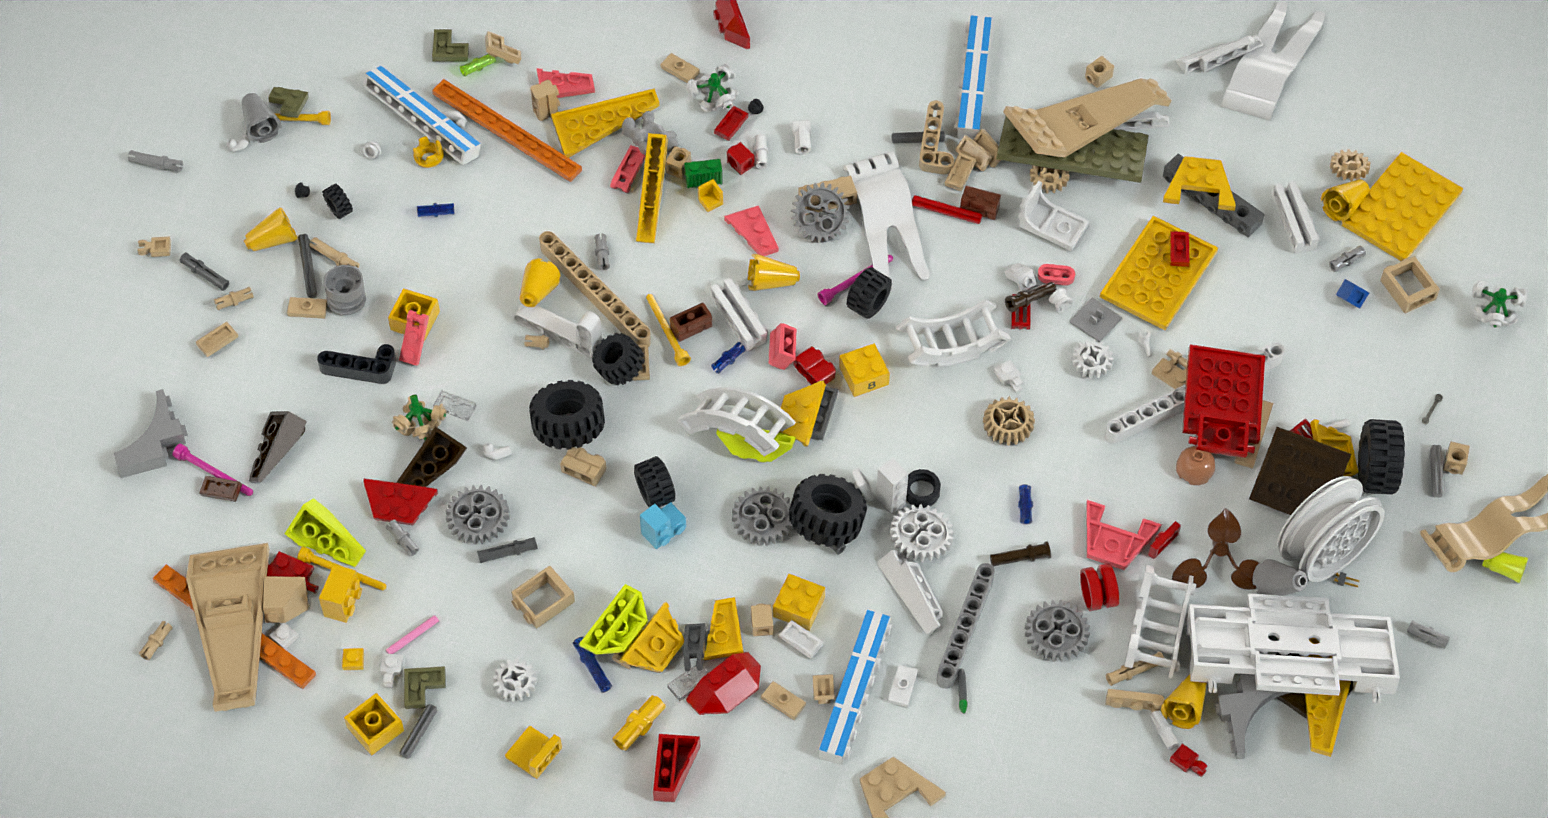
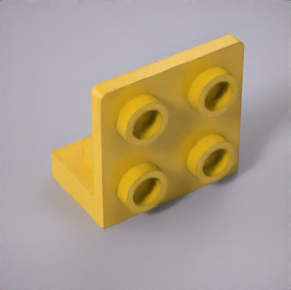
[505,726,562,779]

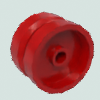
[1080,564,1119,612]

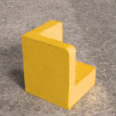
[698,179,723,212]

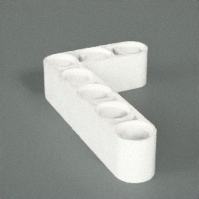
[514,304,602,357]

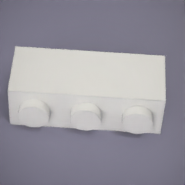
[876,458,908,514]

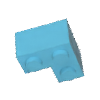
[640,502,686,549]

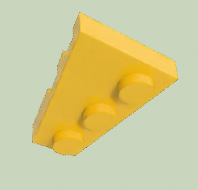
[704,597,744,661]

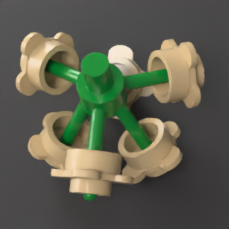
[392,394,447,440]

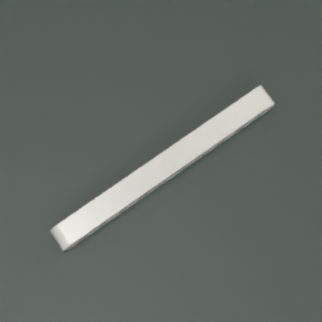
[1105,342,1285,444]

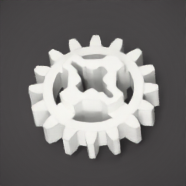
[1072,339,1114,379]
[493,658,537,702]

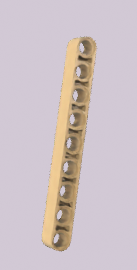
[539,231,651,347]

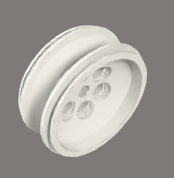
[1277,476,1385,582]

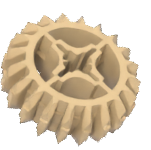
[983,396,1035,446]

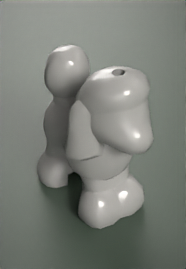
[622,111,678,155]

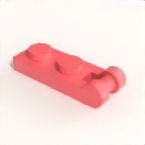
[610,145,646,193]
[399,310,429,366]

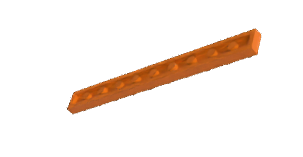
[432,79,582,182]
[153,564,316,689]

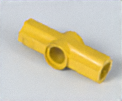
[612,695,666,751]

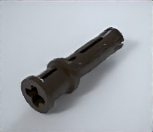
[1005,282,1057,312]
[990,541,1051,567]

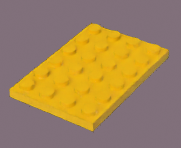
[1342,152,1464,261]
[1099,216,1218,330]

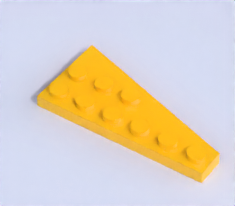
[551,88,660,158]
[1301,638,1351,757]

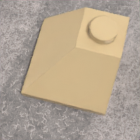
[263,576,309,623]

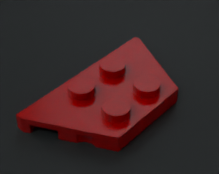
[363,478,438,526]

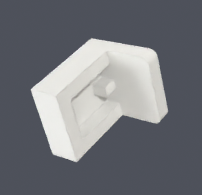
[1005,263,1036,291]

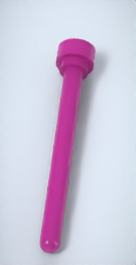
[817,255,893,305]
[172,443,253,496]

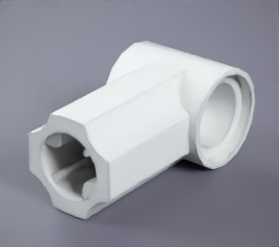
[792,120,811,155]

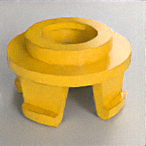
[413,136,444,168]

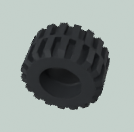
[846,267,892,319]
[592,333,645,386]
[634,456,676,508]

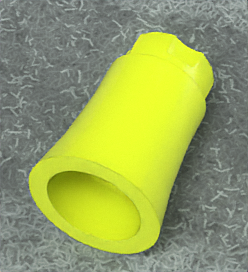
[1482,552,1529,583]

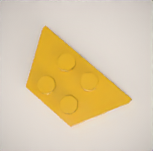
[779,381,826,447]
[1310,419,1358,477]
[619,602,684,673]

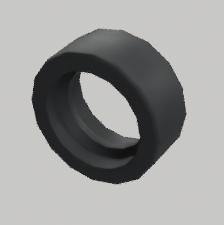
[906,469,941,508]

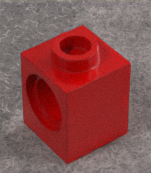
[727,142,755,175]

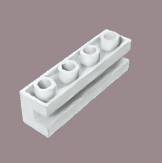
[1272,181,1320,254]
[710,278,768,352]

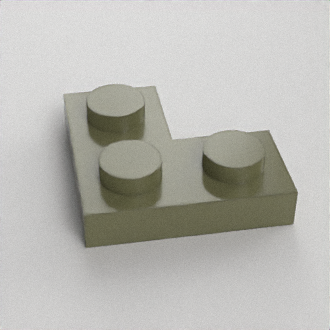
[432,29,469,62]
[268,87,309,118]
[404,666,446,709]

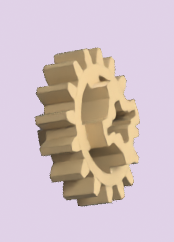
[1330,149,1371,181]
[1030,165,1070,194]

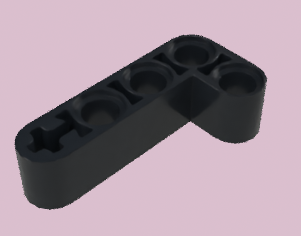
[317,344,396,384]

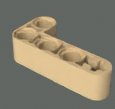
[919,100,954,175]

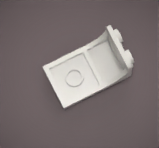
[1018,181,1089,251]

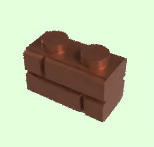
[960,186,1001,220]
[670,302,712,342]

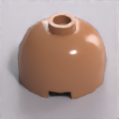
[1176,446,1215,485]

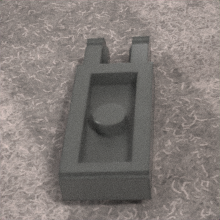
[683,623,706,671]

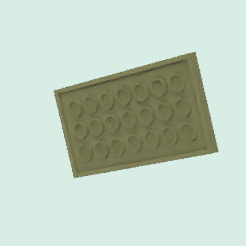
[996,116,1149,183]

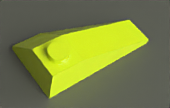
[284,498,366,567]

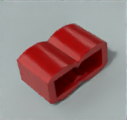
[793,346,836,385]

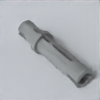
[128,150,183,172]

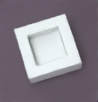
[269,623,299,650]

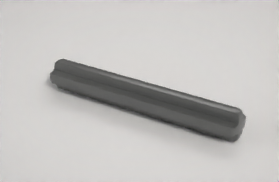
[298,234,317,298]

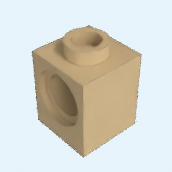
[1085,56,1114,88]
[665,146,691,179]
[1443,441,1470,475]
[751,603,773,637]

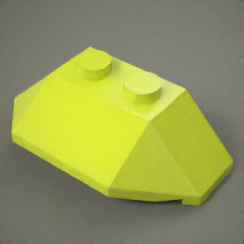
[716,429,796,462]
[579,584,648,655]

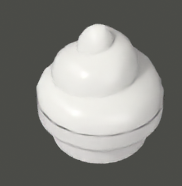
[363,141,381,159]

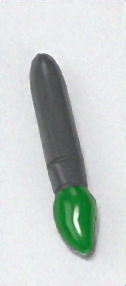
[958,668,968,714]

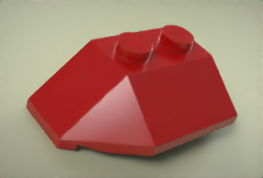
[713,0,750,49]
[686,652,761,715]

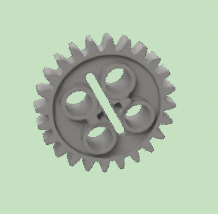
[791,182,851,243]
[446,485,510,545]
[732,486,793,546]
[1024,600,1090,662]

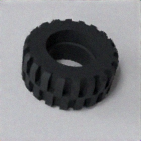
[529,380,605,450]
[1358,419,1405,495]
[788,474,867,547]

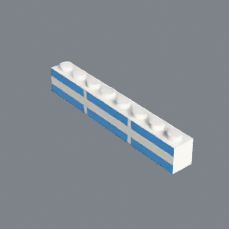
[954,15,992,140]
[363,66,481,165]
[819,610,893,765]

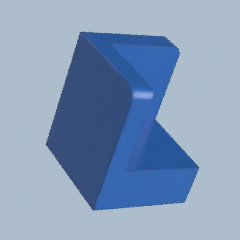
[1336,279,1370,309]

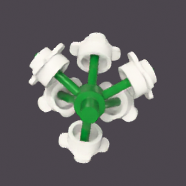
[687,63,739,113]
[1472,280,1527,328]

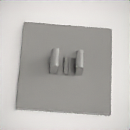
[1070,297,1122,342]

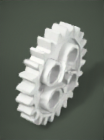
[890,504,954,562]

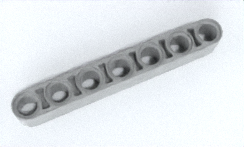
[937,563,995,689]

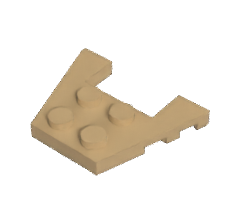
[860,757,946,818]

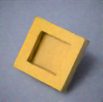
[342,648,364,670]

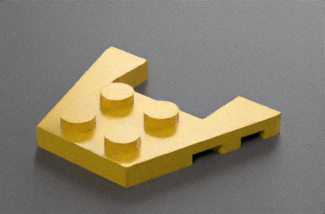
[1163,156,1236,211]

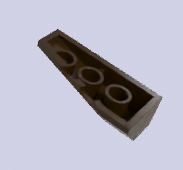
[396,426,467,487]

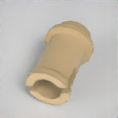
[525,335,549,350]

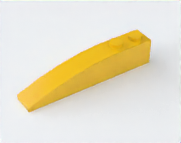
[636,133,668,243]

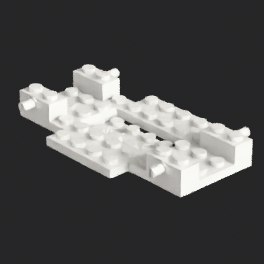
[1186,593,1400,704]

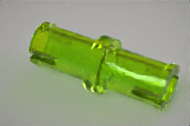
[460,54,496,76]

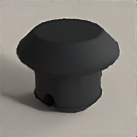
[748,99,764,114]
[295,182,310,198]

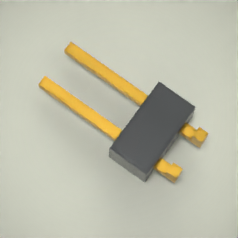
[1334,572,1360,587]

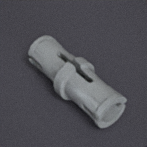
[594,233,610,270]
[1329,245,1366,272]
[386,520,419,556]
[1407,620,1450,649]

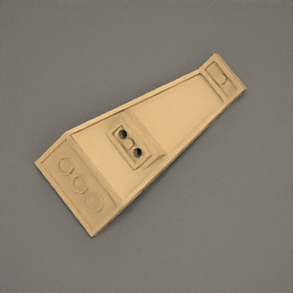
[1003,78,1172,158]
[186,543,270,712]

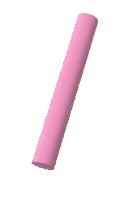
[386,615,439,654]

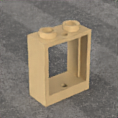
[1380,256,1440,314]
[511,566,575,629]

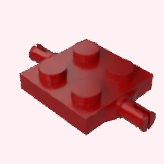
[267,551,319,594]

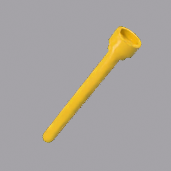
[274,111,331,125]
[646,294,691,366]
[297,546,387,590]

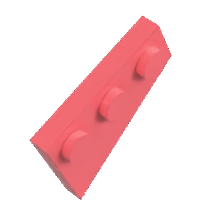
[537,68,595,98]
[724,205,779,256]

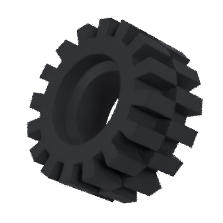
[322,183,353,219]

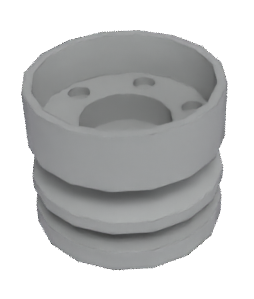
[324,265,366,315]

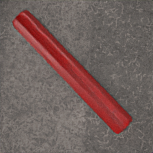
[912,195,982,224]

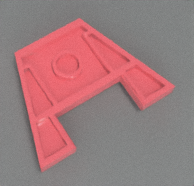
[1086,500,1162,570]

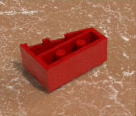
[653,734,701,802]

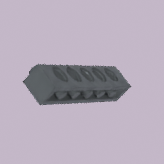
[1162,153,1265,238]

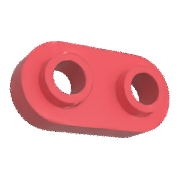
[1038,264,1075,285]

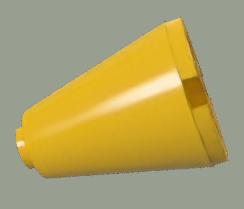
[1321,179,1370,222]
[244,207,298,251]
[748,254,800,291]
[520,258,561,308]
[1161,674,1207,729]

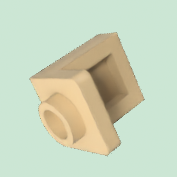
[812,674,835,704]

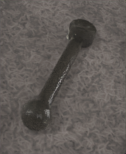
[1422,394,1443,425]

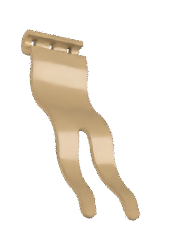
[1420,474,1548,572]

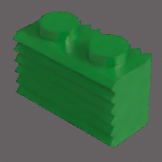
[684,159,723,189]

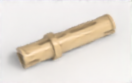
[309,237,360,268]
[1106,651,1165,686]

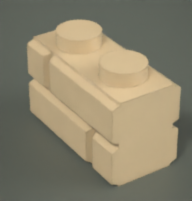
[530,80,560,121]
[560,447,606,487]

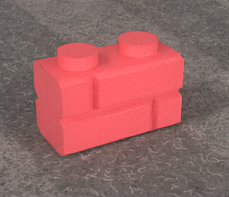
[769,323,797,370]

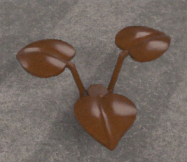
[1172,508,1259,590]

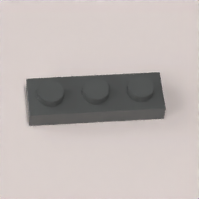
[811,386,838,440]

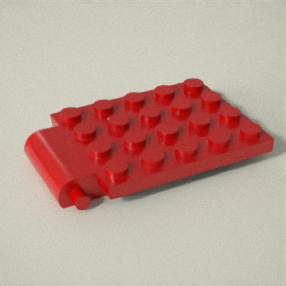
[1182,344,1265,458]

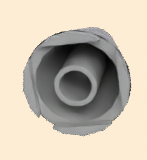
[242,93,282,143]
[1253,559,1308,596]

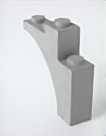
[114,389,188,478]
[1215,674,1291,759]

